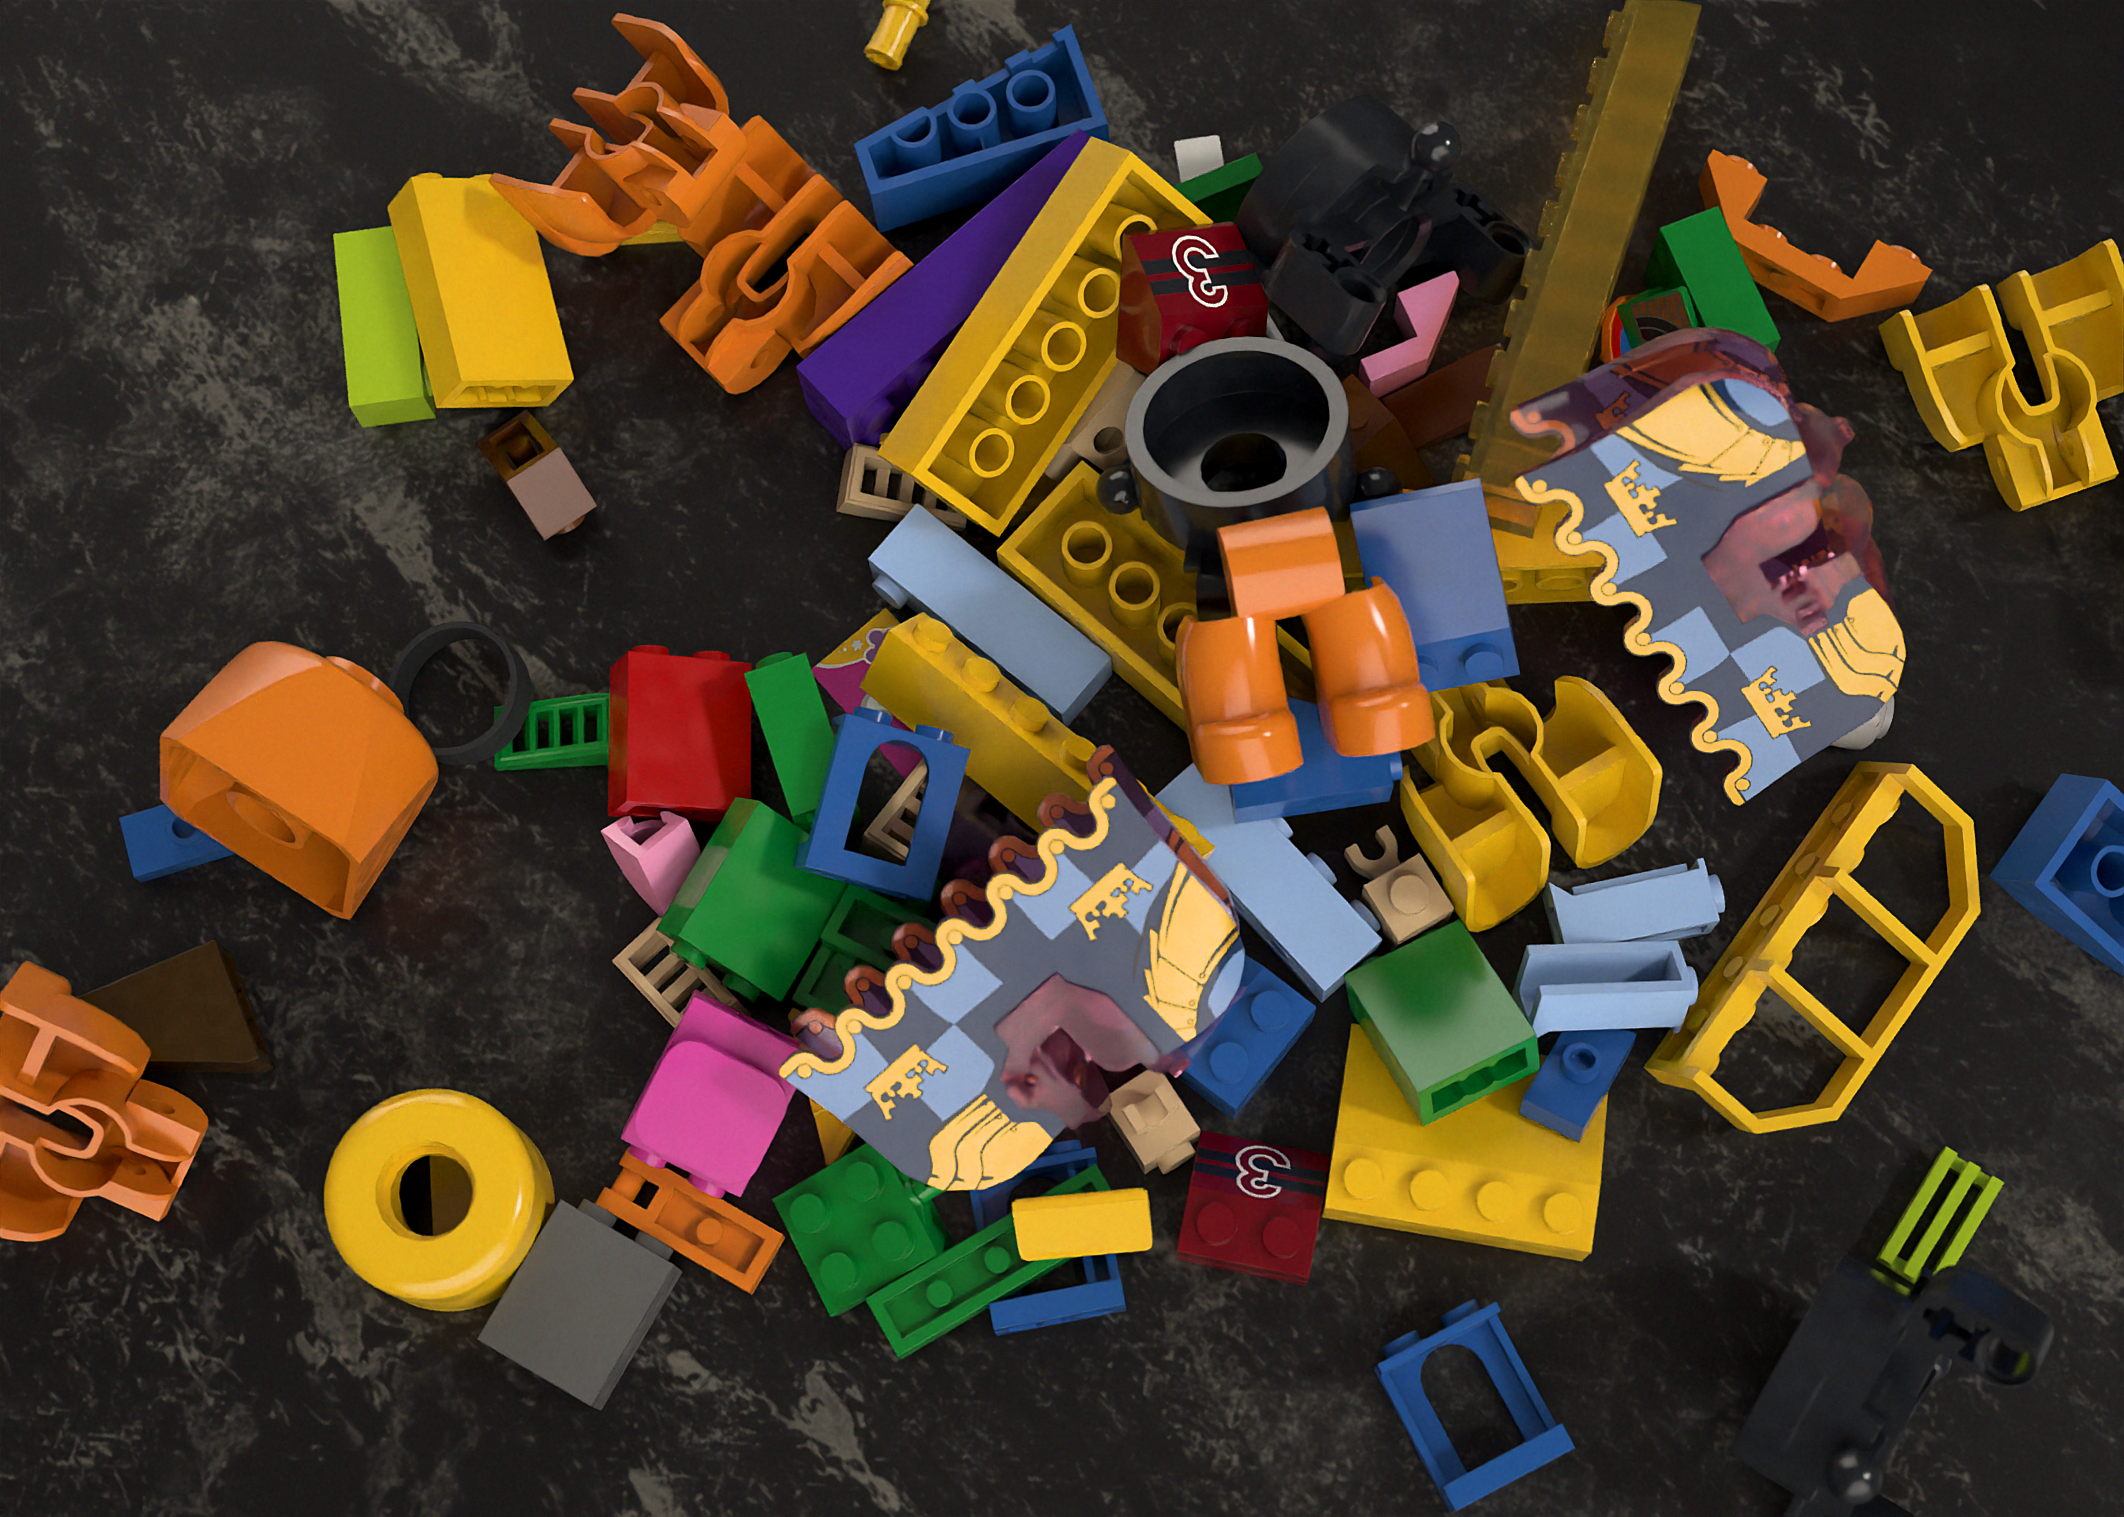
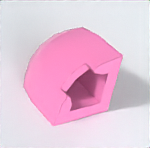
[601,811,701,918]

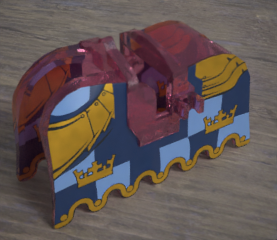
[1510,327,1906,805]
[779,745,1244,1190]

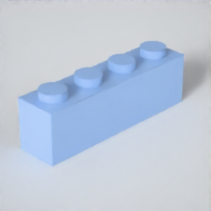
[868,503,1112,727]
[1154,763,1382,1003]

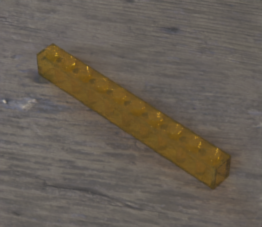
[1451,0,1702,539]

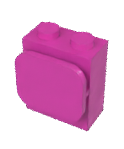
[621,989,812,1198]

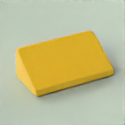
[1012,1188,1153,1261]

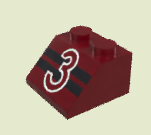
[1116,222,1269,375]
[1177,1130,1330,1286]

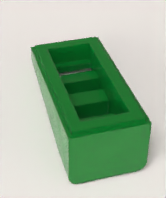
[494,693,610,771]

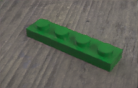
[865,1163,1112,1360]

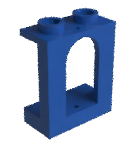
[792,706,970,903]
[969,1140,1126,1336]
[1374,1299,1575,1514]

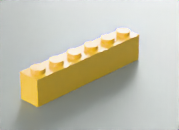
[859,612,1215,869]

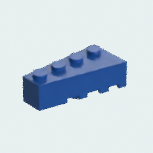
[854,24,1110,233]

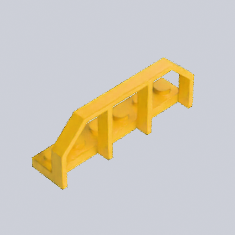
[1643,761,1981,1134]

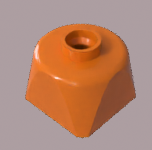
[160,641,439,920]

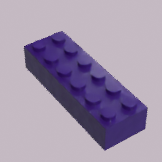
[796,127,1090,452]

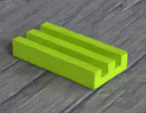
[1875,1146,2004,1284]

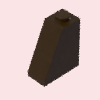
[77,940,275,1073]

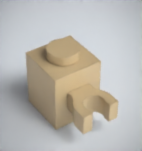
[1344,825,1454,952]
[1102,1064,1200,1174]

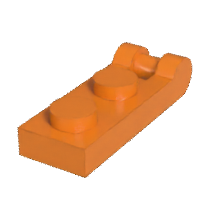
[595,1147,786,1295]

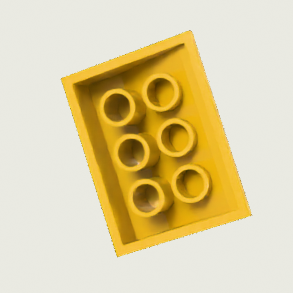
[1321,1024,1608,1261]

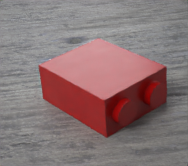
[608,645,751,825]

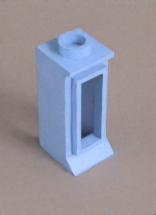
[1542,858,1725,944]
[1512,940,1698,1038]

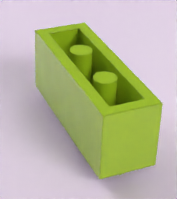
[333,226,436,428]

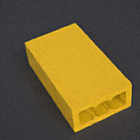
[387,173,574,408]

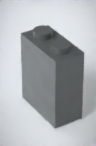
[477,1198,683,1410]

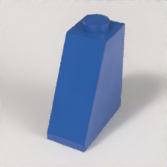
[1228,696,1403,824]

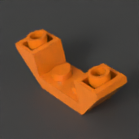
[1698,149,1932,322]

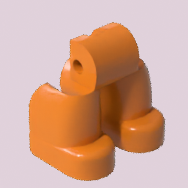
[488,13,750,257]
[659,115,915,395]
[1175,506,1436,785]
[0,960,208,1242]

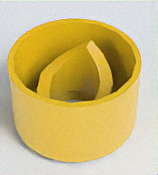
[324,1089,555,1311]

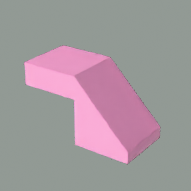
[1358,270,1459,399]

